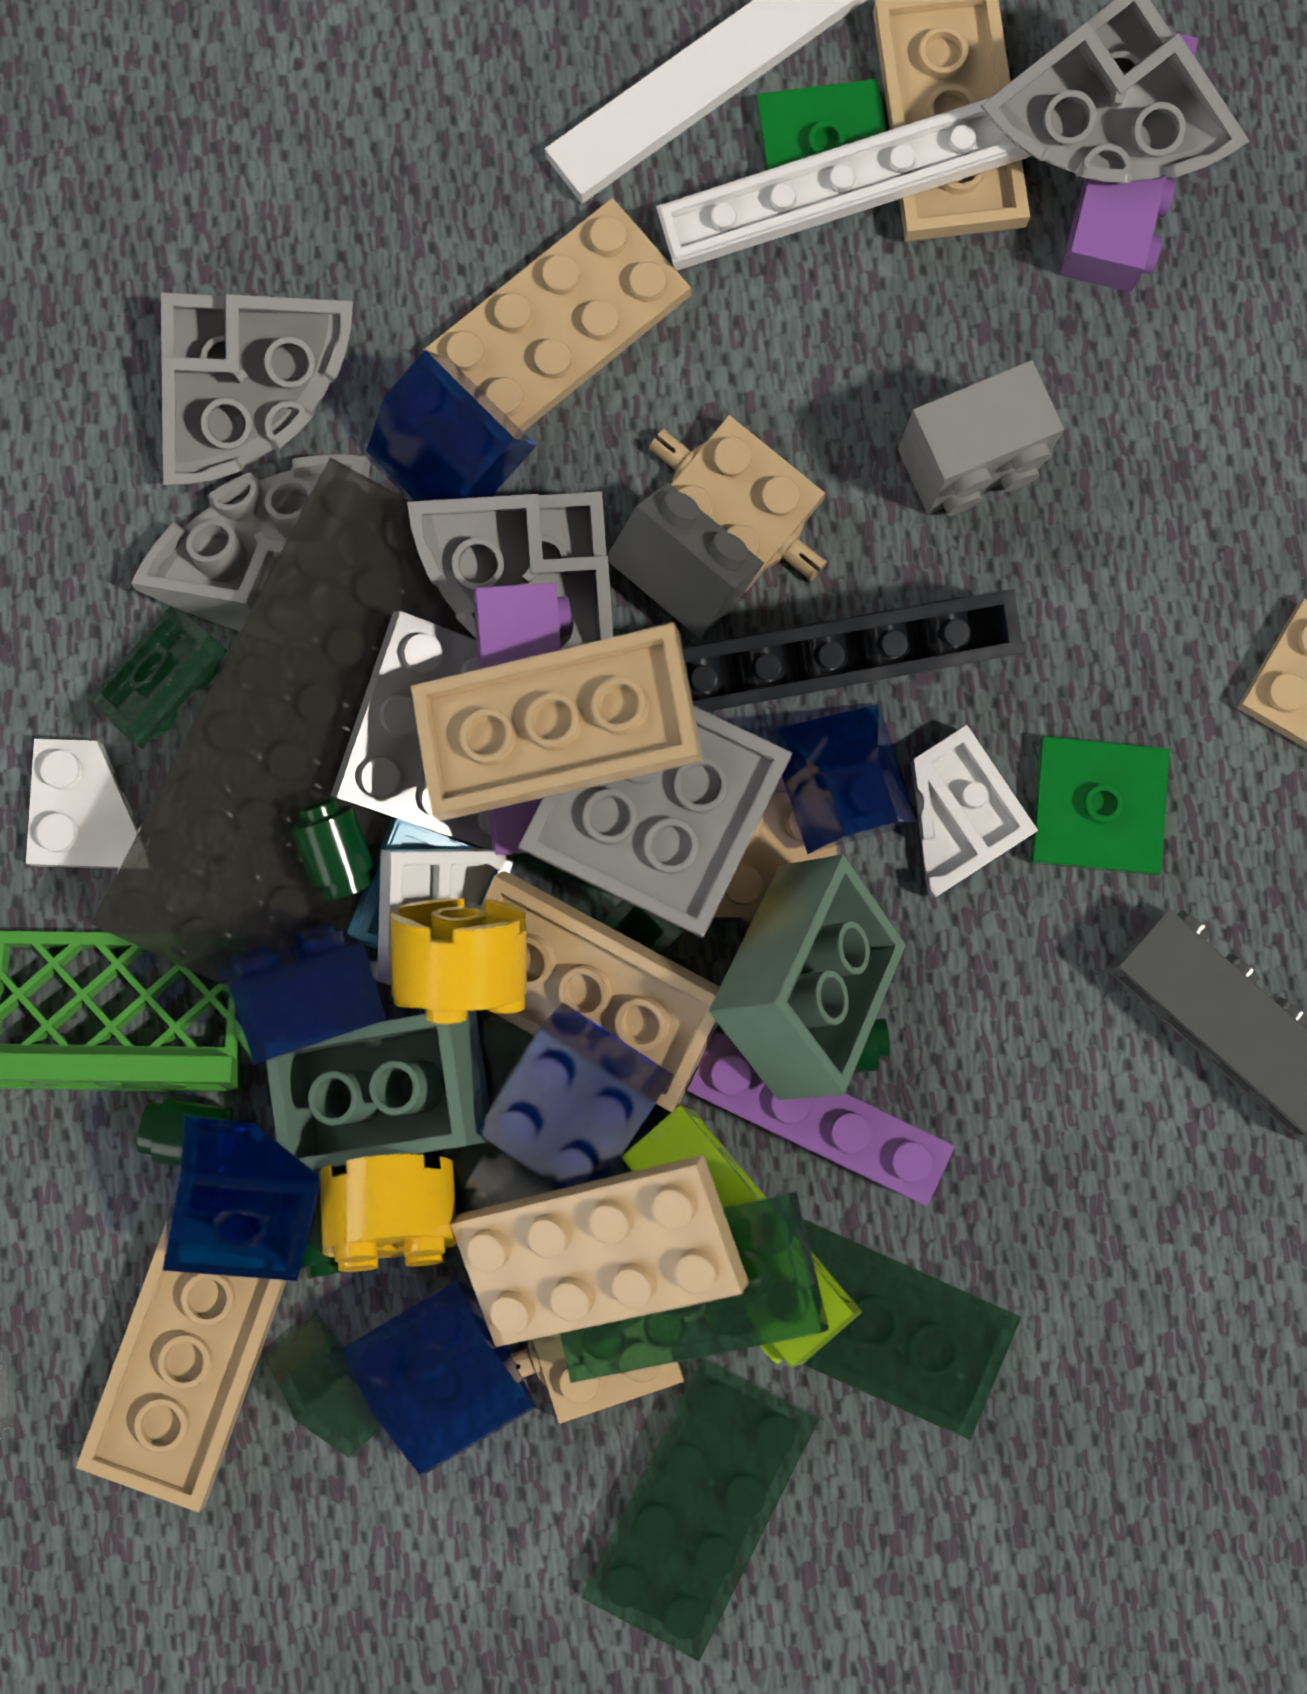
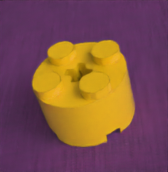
[390,898,527,1024]
[319,1154,457,1272]

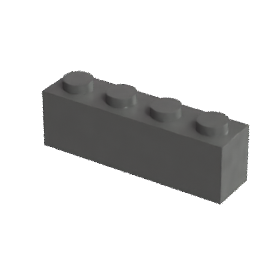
[1105,909,1307,1143]

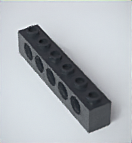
[682,589,1024,712]

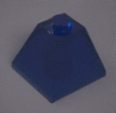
[768,704,918,854]

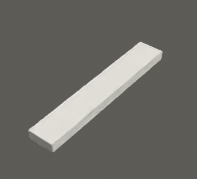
[545,0,867,204]
[656,98,1031,271]

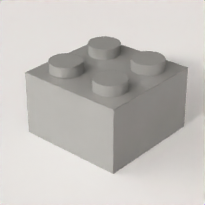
[898,360,1065,516]

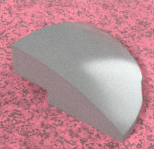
[981,0,1250,184]
[161,293,353,485]
[131,454,370,654]
[407,491,613,650]

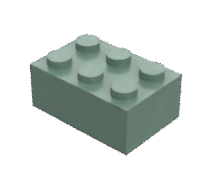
[709,854,906,1100]
[264,1011,495,1175]

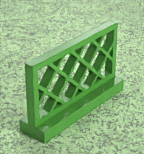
[0,931,249,1093]

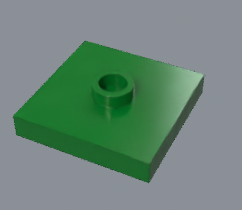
[757,79,893,204]
[1030,736,1170,876]

